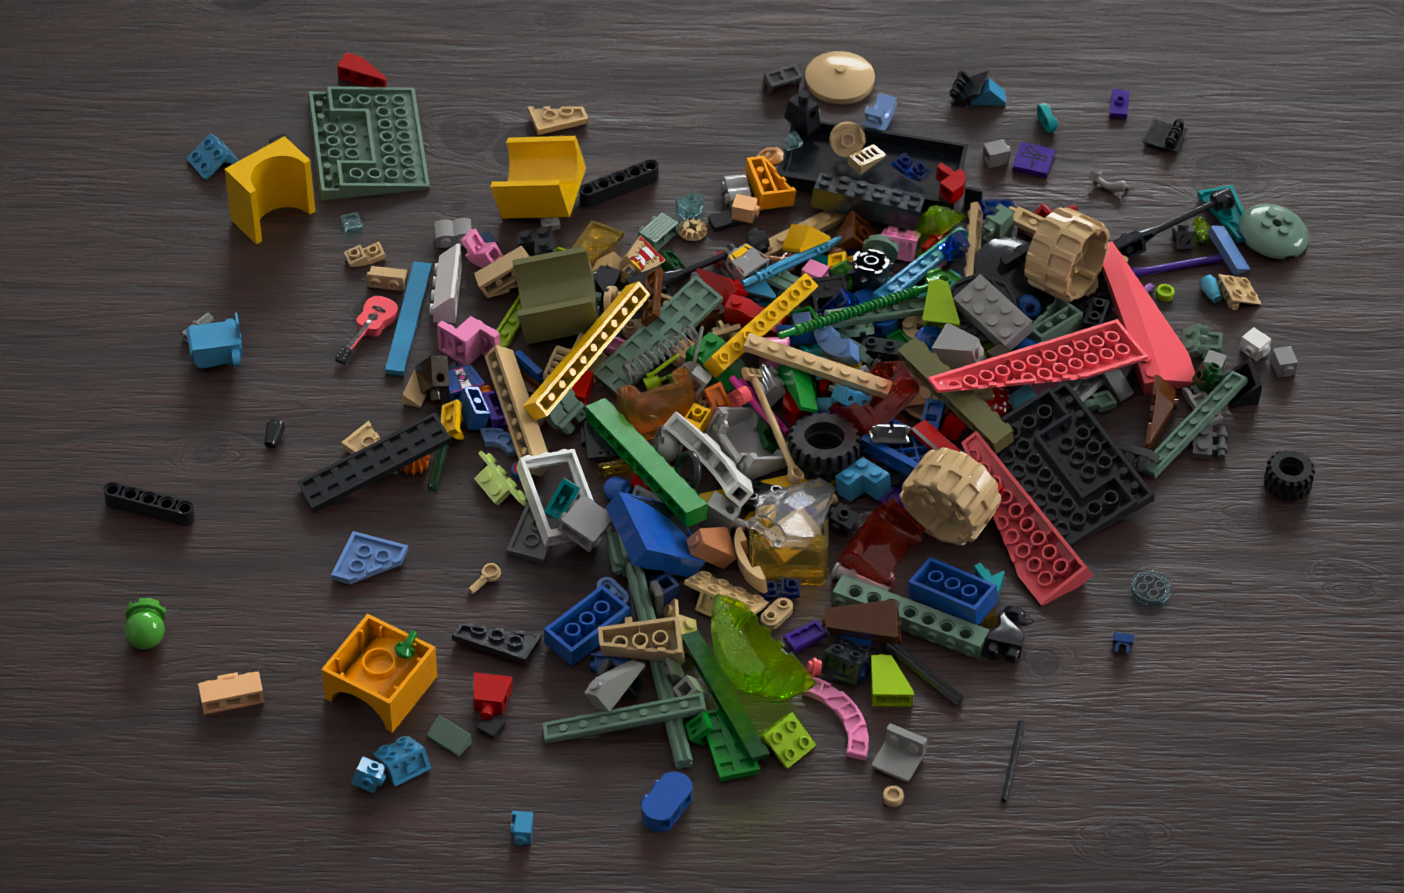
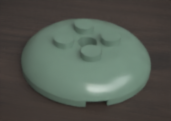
[1238,204,1309,259]

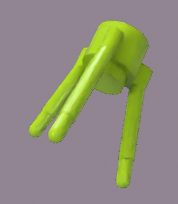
[643,354,682,393]

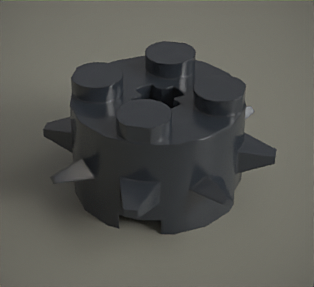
[846,249,895,291]

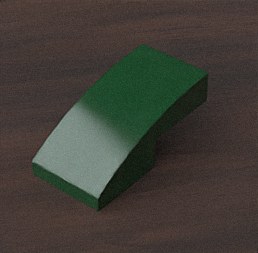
[758,416,780,455]

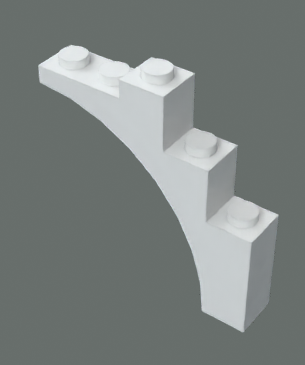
[664,411,753,508]

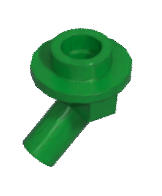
[394,630,418,659]

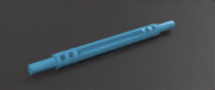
[740,236,842,288]

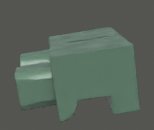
[981,204,1014,245]
[544,388,586,435]

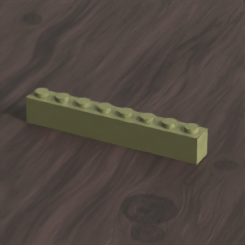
[898,337,1014,454]

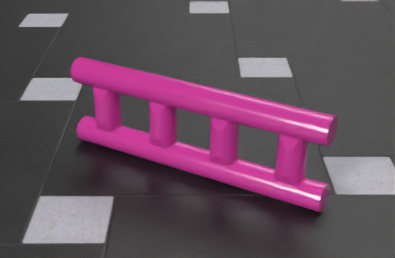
[729,375,789,435]

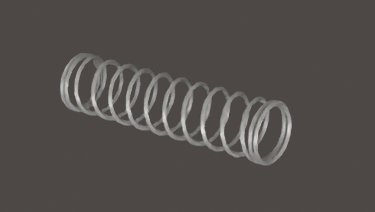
[622,324,699,382]

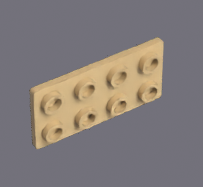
[684,571,769,626]

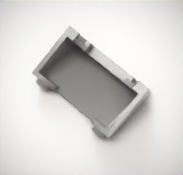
[705,407,787,480]

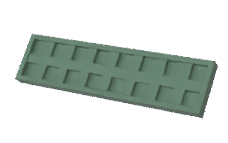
[593,275,723,398]

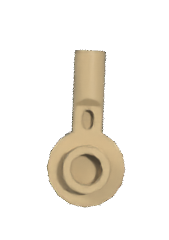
[468,563,501,594]

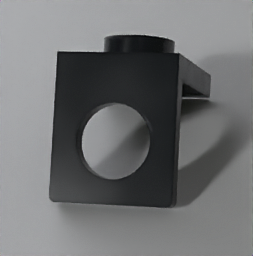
[959,186,983,220]

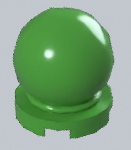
[125,598,166,650]

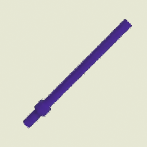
[1131,254,1222,278]

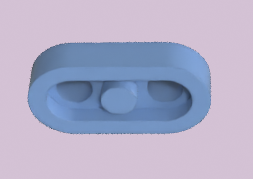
[597,577,629,605]

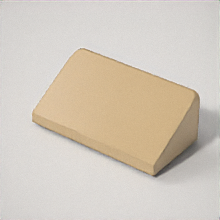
[403,370,428,408]

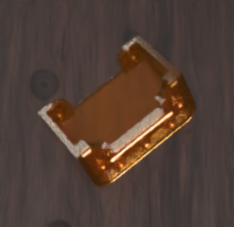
[617,366,697,440]

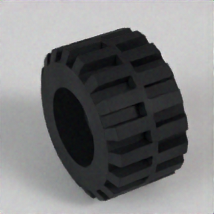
[1264,449,1315,501]

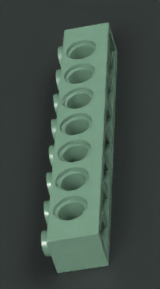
[832,575,989,659]

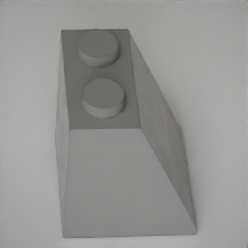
[932,323,986,370]

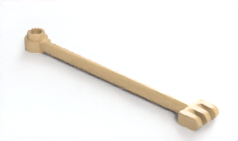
[741,367,804,485]

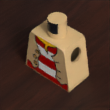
[620,236,665,279]

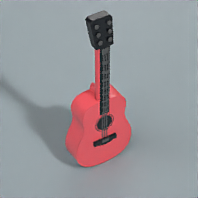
[335,296,398,365]

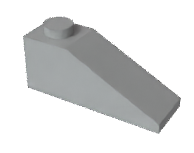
[584,660,645,712]

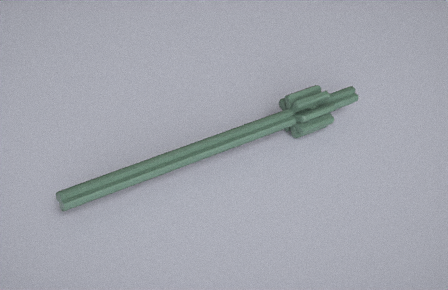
[606,528,693,769]

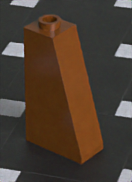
[822,599,902,644]

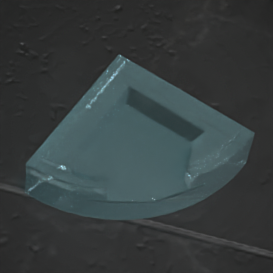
[785,130,803,151]

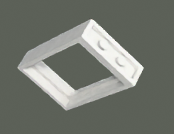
[516,449,594,547]

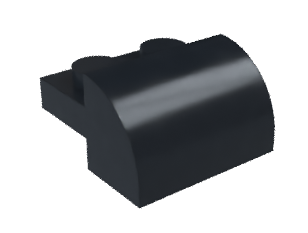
[809,274,851,314]

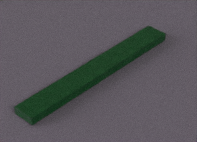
[682,630,770,762]

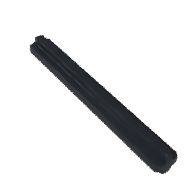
[885,643,964,705]

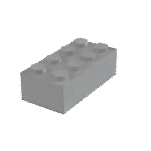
[953,274,1033,351]

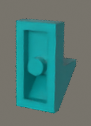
[973,563,1005,598]

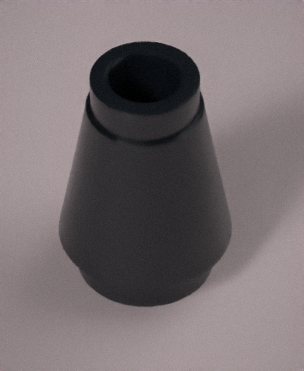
[264,419,285,448]

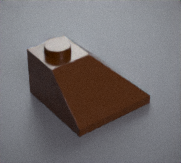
[837,210,877,256]

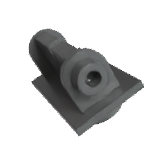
[868,424,910,444]

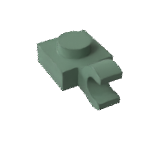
[1083,390,1117,413]

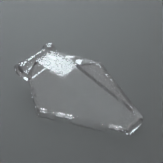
[746,478,836,548]

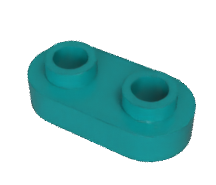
[1037,103,1058,133]

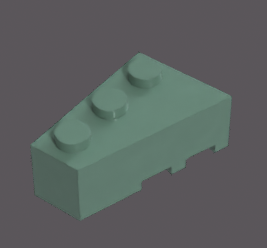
[1029,297,1083,343]

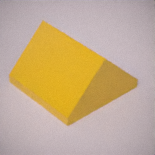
[782,224,831,253]

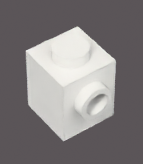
[1240,327,1271,361]

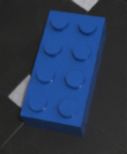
[908,557,998,625]
[544,585,630,666]

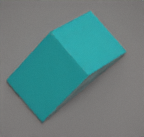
[544,478,581,520]

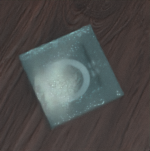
[340,212,363,232]

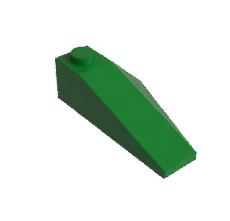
[777,364,818,413]

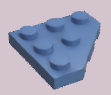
[331,531,408,585]

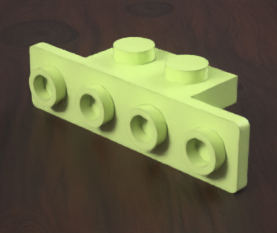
[474,451,528,506]

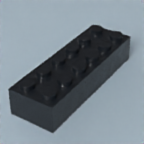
[810,172,925,231]

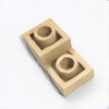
[344,242,387,267]

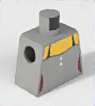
[724,243,769,281]

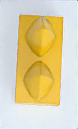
[441,399,464,440]

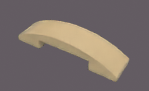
[734,527,767,593]

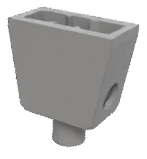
[701,491,748,534]

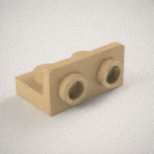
[366,266,408,291]

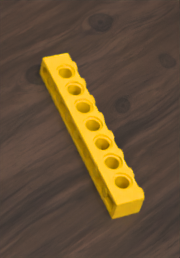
[703,273,818,379]

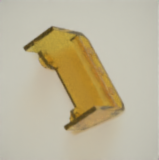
[749,518,829,585]

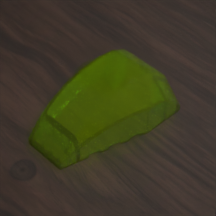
[711,593,817,702]

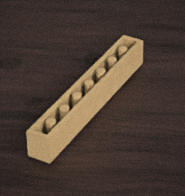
[484,345,551,477]

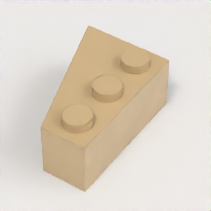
[474,246,530,298]

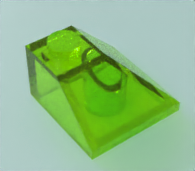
[917,205,966,235]

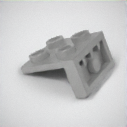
[872,723,927,782]

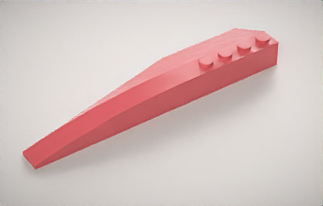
[928,319,1148,393]

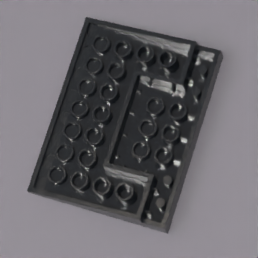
[996,381,1155,547]

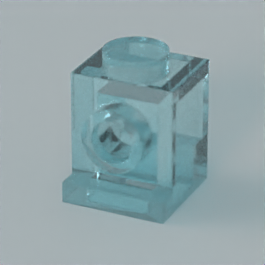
[675,192,704,220]

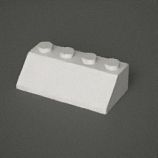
[430,244,462,323]

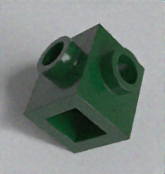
[1192,362,1225,392]

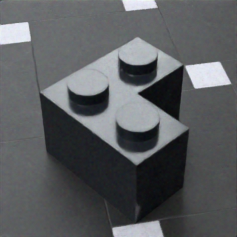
[517,225,558,256]

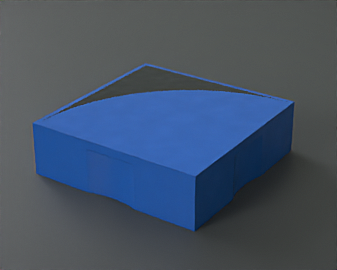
[605,492,705,578]

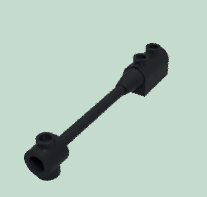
[1108,188,1235,259]
[626,228,770,294]

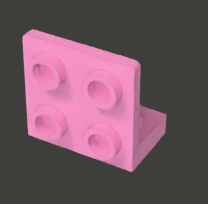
[881,225,921,262]

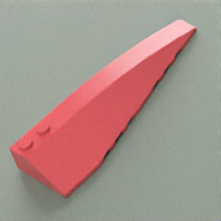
[1102,241,1195,396]
[961,431,1093,606]

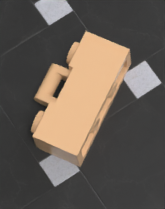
[198,671,264,714]

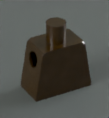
[415,356,449,403]

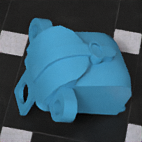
[186,312,242,368]

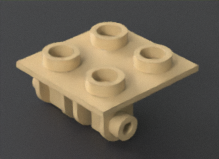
[1218,274,1261,310]

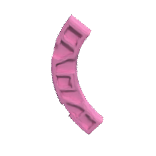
[802,675,869,761]

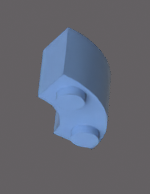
[814,326,860,365]

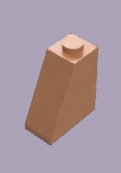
[686,527,737,569]

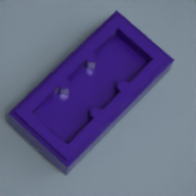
[1109,89,1130,119]
[783,619,828,653]

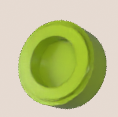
[1156,284,1175,302]

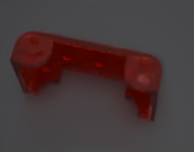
[828,361,919,435]
[838,498,926,585]

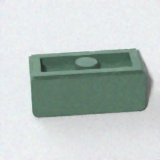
[426,715,471,757]

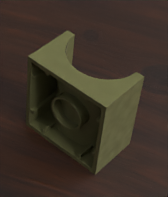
[512,246,599,344]

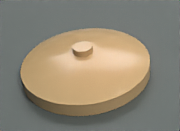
[805,51,875,104]

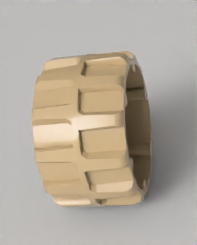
[1024,207,1109,302]
[900,447,1001,546]

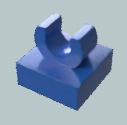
[1113,632,1134,654]

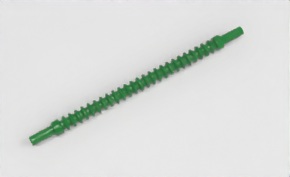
[778,283,929,339]

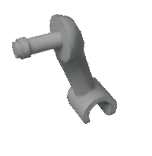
[1088,169,1130,191]

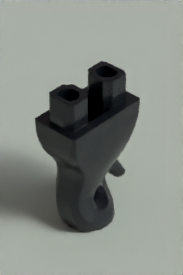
[986,605,1033,663]

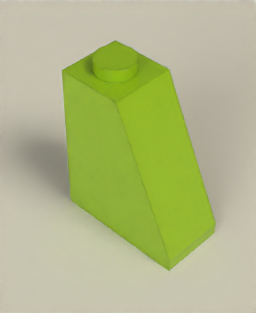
[922,279,961,329]
[870,654,914,707]

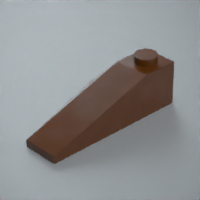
[1144,375,1178,450]

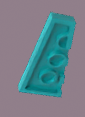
[1197,185,1246,243]

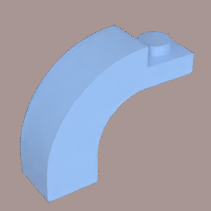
[864,93,897,131]

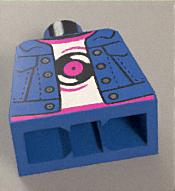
[447,362,485,402]

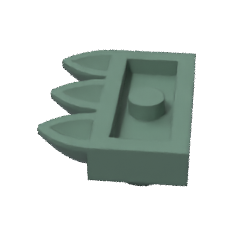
[1182,323,1212,359]

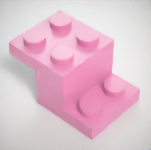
[437,316,500,366]

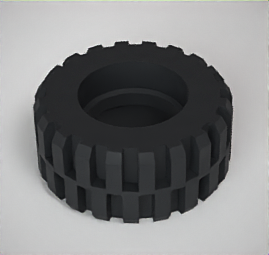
[788,412,861,483]

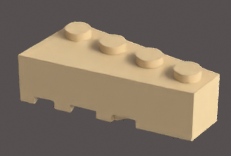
[598,616,685,663]

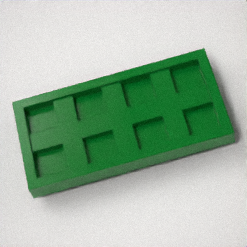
[705,708,760,782]

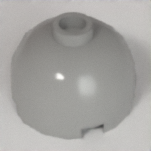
[652,425,683,464]

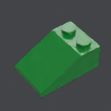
[685,332,749,394]

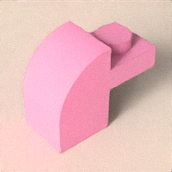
[461,229,504,268]

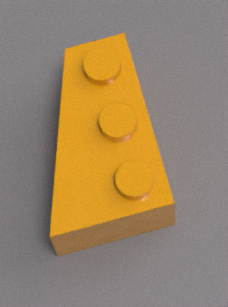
[745,156,796,210]

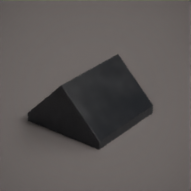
[1223,358,1262,408]

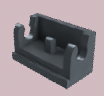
[762,63,803,93]

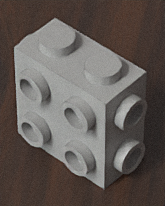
[557,495,614,552]

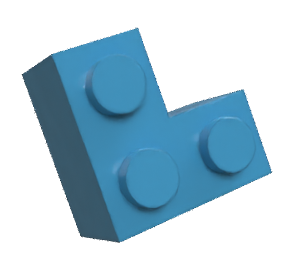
[835,457,892,502]

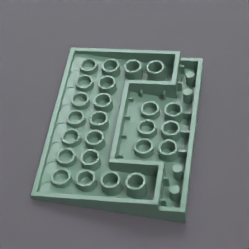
[308,86,430,201]

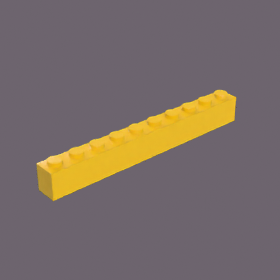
[522,281,650,421]

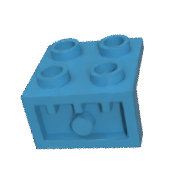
[187,133,239,180]
[373,736,432,786]

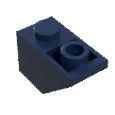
[646,572,680,608]

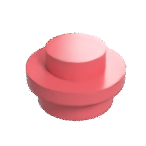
[806,657,822,677]

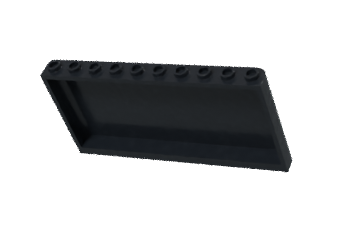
[778,120,968,215]

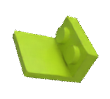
[760,712,816,769]

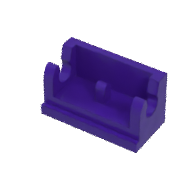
[481,390,508,429]

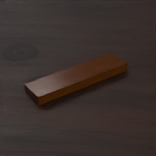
[641,267,663,327]

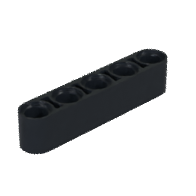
[579,159,659,208]
[103,482,195,526]

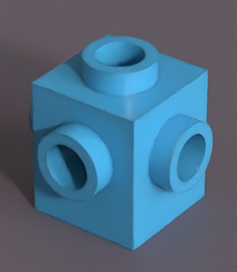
[351,757,386,793]

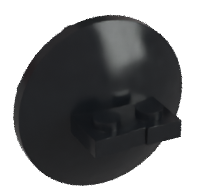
[974,237,1041,303]

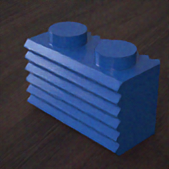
[459,387,491,430]

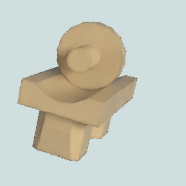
[711,320,741,342]

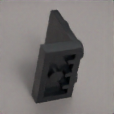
[821,638,876,686]

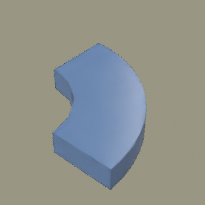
[480,428,517,457]

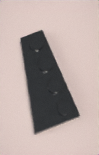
[452,622,542,665]

